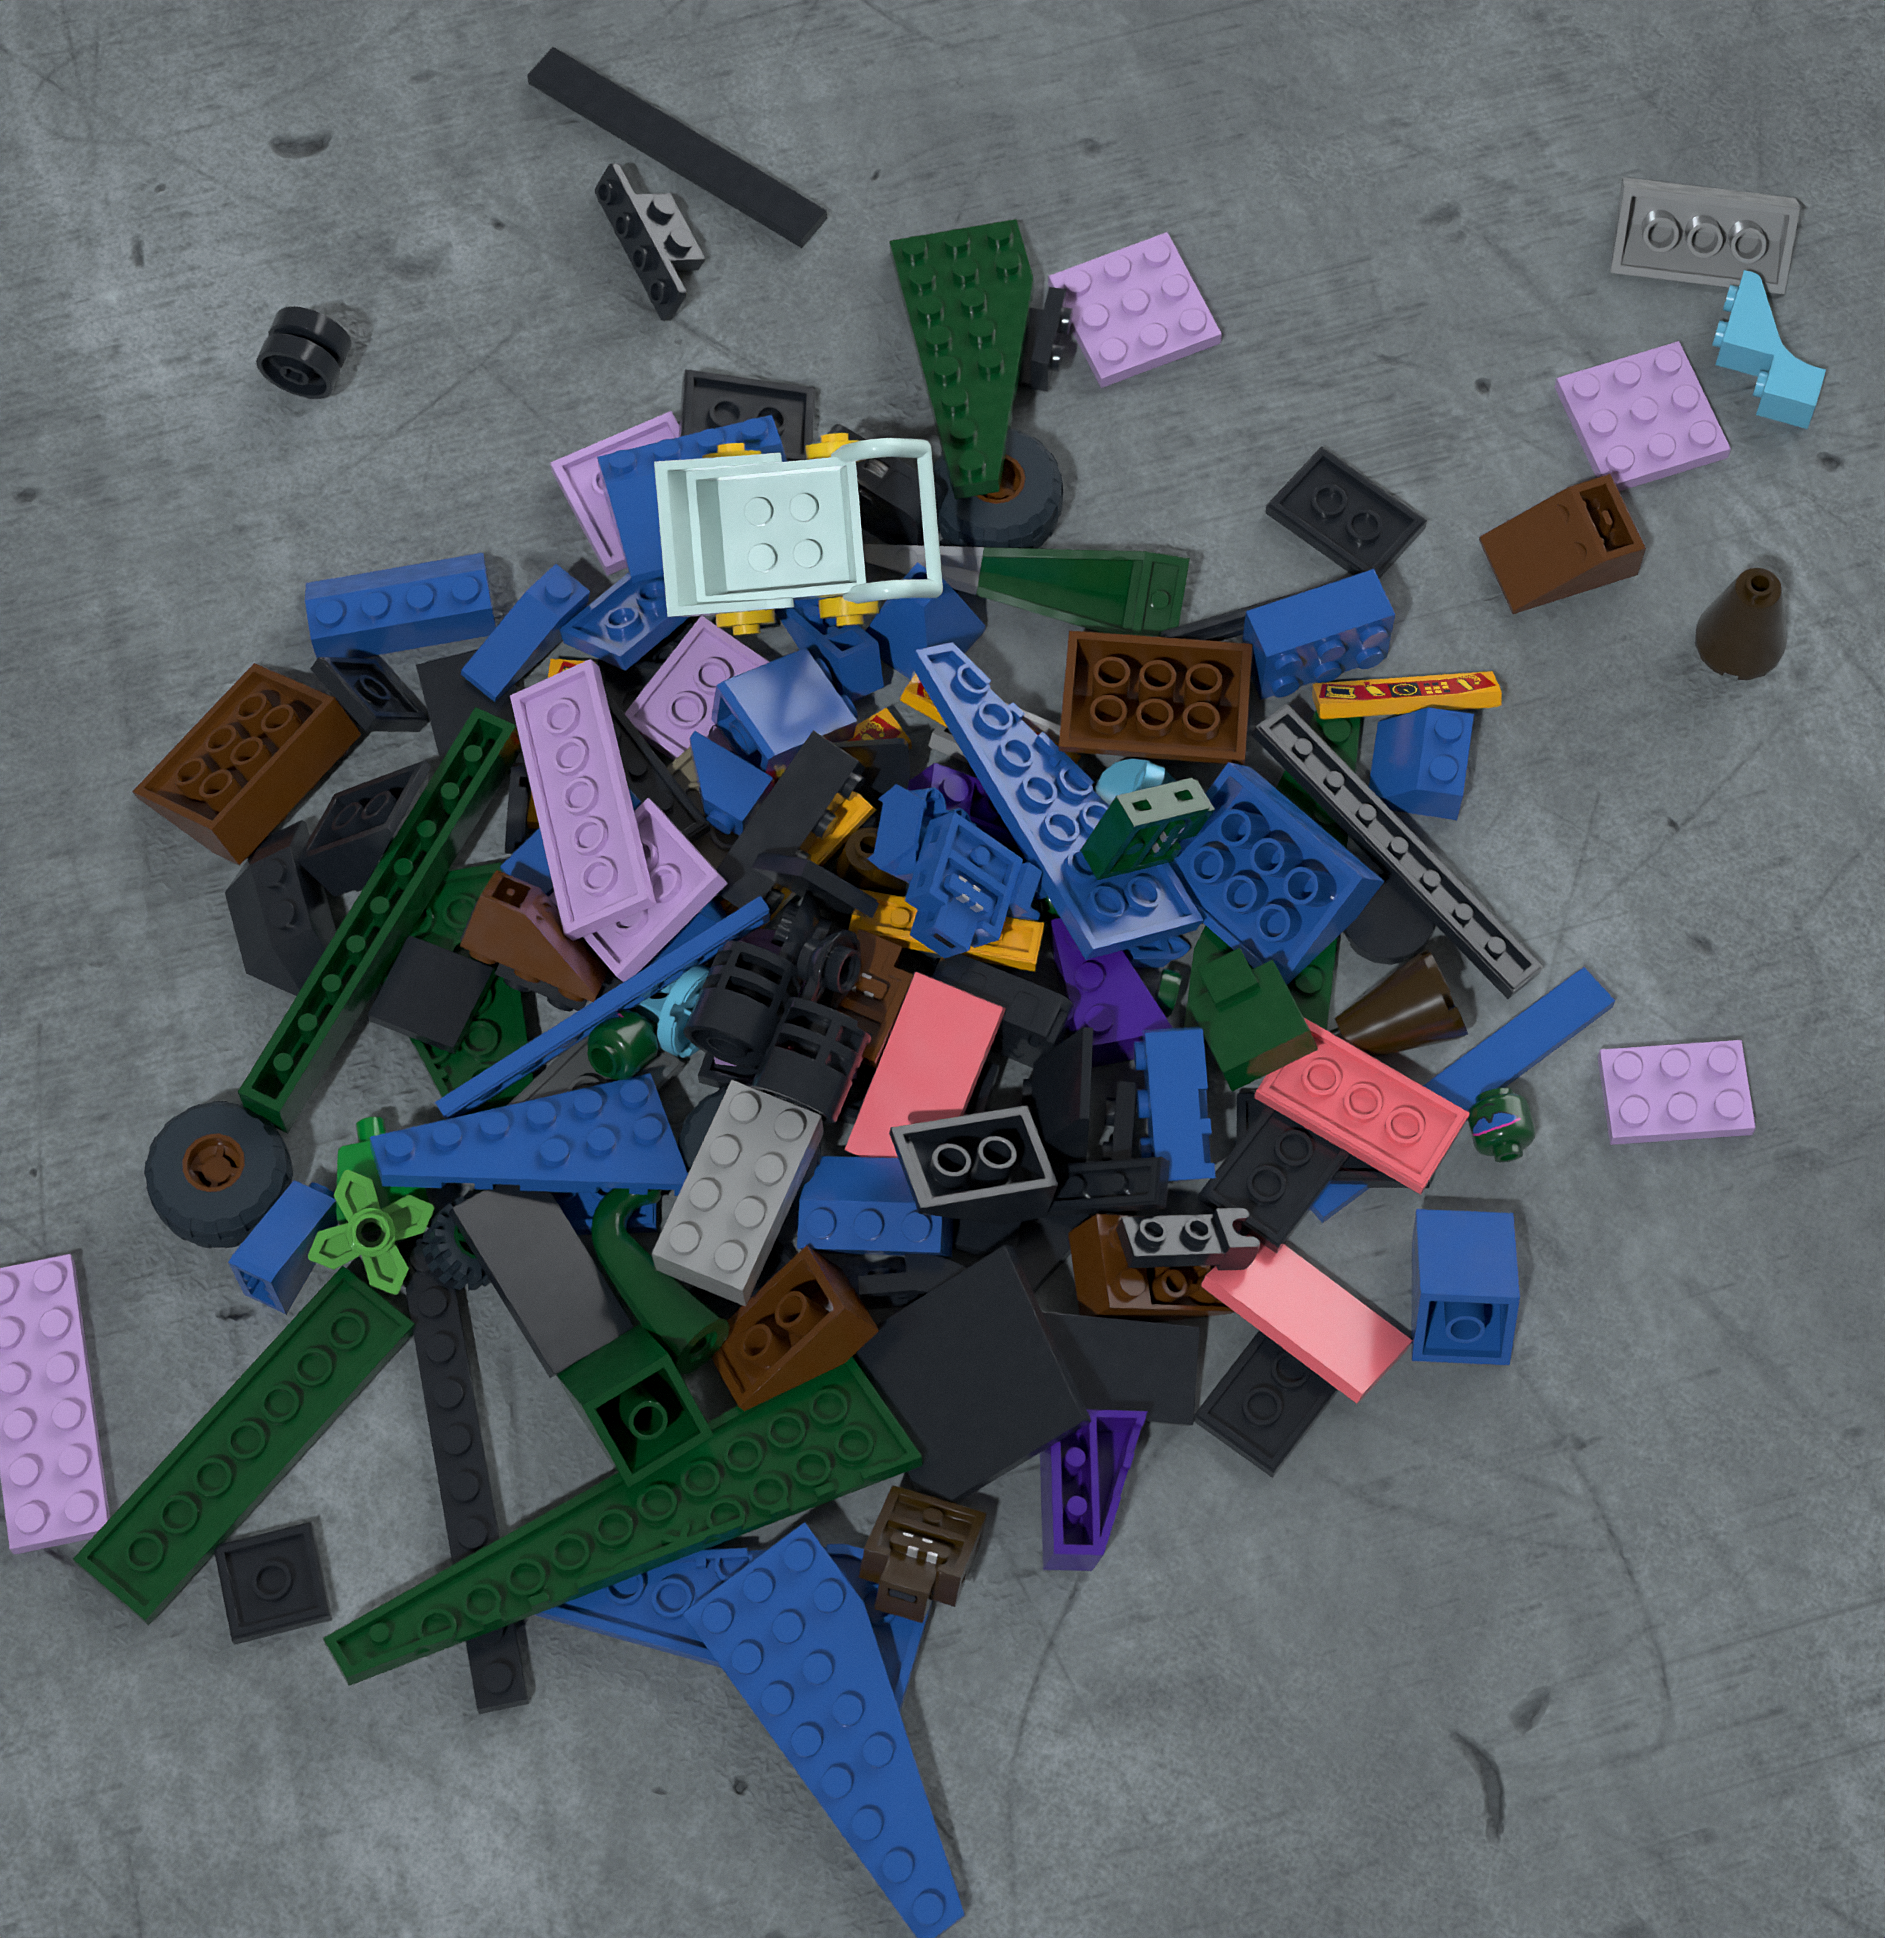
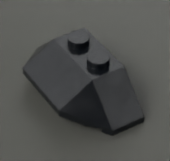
[225,820,336,996]

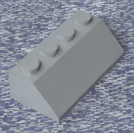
[1610,177,1800,294]

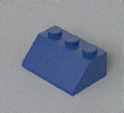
[797,1156,954,1257]

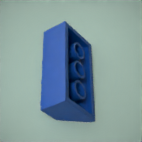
[305,553,496,659]

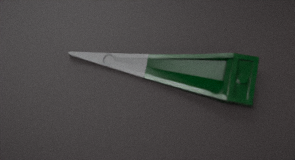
[863,544,1190,637]

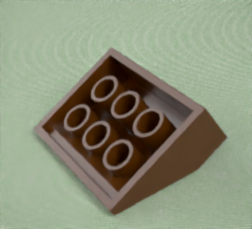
[1059,631,1252,765]
[132,663,361,866]

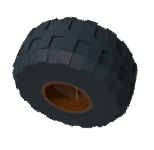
[933,428,1063,549]
[144,1101,294,1249]

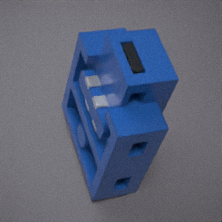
[905,811,1023,959]

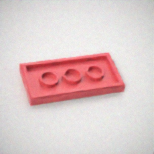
[844,972,1006,1158]
[1254,1018,1470,1195]
[1201,1234,1413,1404]

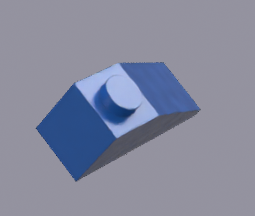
[461,564,590,702]
[775,597,884,701]

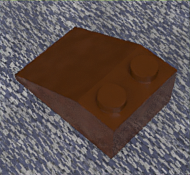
[711,1245,879,1411]

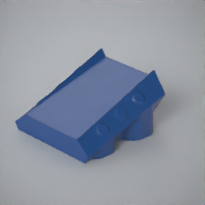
[867,784,977,884]

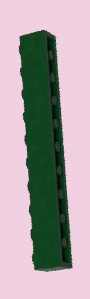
[238,707,521,1133]

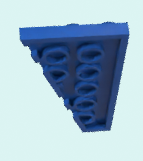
[370,1073,688,1196]

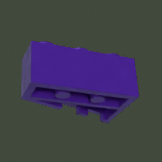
[1050,918,1172,1067]
[1040,1409,1147,1571]

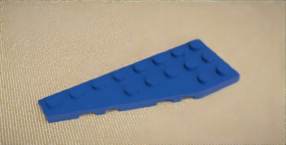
[909,642,1203,960]
[682,1522,965,1938]
[535,1544,933,1712]

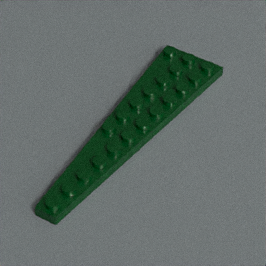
[323,1357,923,1686]

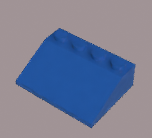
[597,415,787,583]
[1169,762,1384,986]

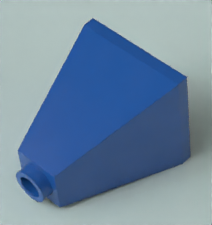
[866,562,986,680]

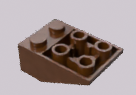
[1479,474,1646,614]
[460,870,609,1003]
[1068,1214,1234,1323]

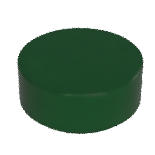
[1154,968,1181,1018]

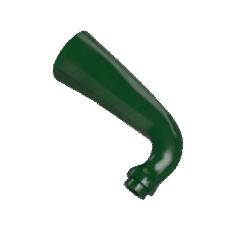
[591,1188,729,1374]

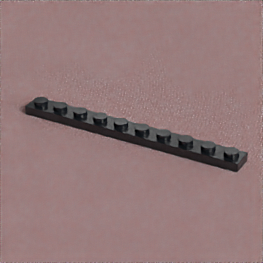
[398,1238,529,1714]

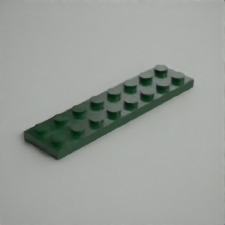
[73,1265,416,1626]

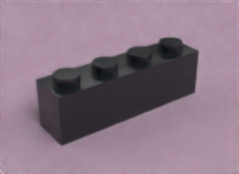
[716,730,866,916]

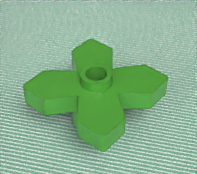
[308,1170,434,1295]

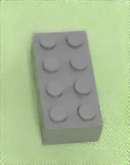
[652,1080,824,1306]

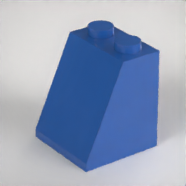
[711,648,858,785]
[1411,1209,1520,1365]

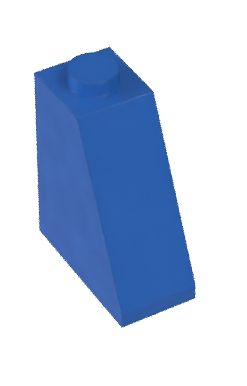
[228,1180,339,1314]

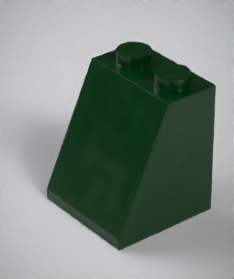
[556,1324,714,1488]

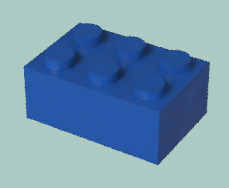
[1242,569,1395,700]

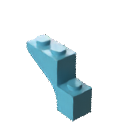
[1712,270,1826,429]

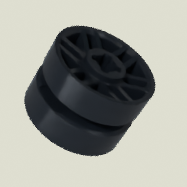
[256,306,352,399]

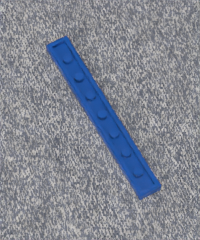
[435,895,771,1119]
[1311,967,1615,1223]

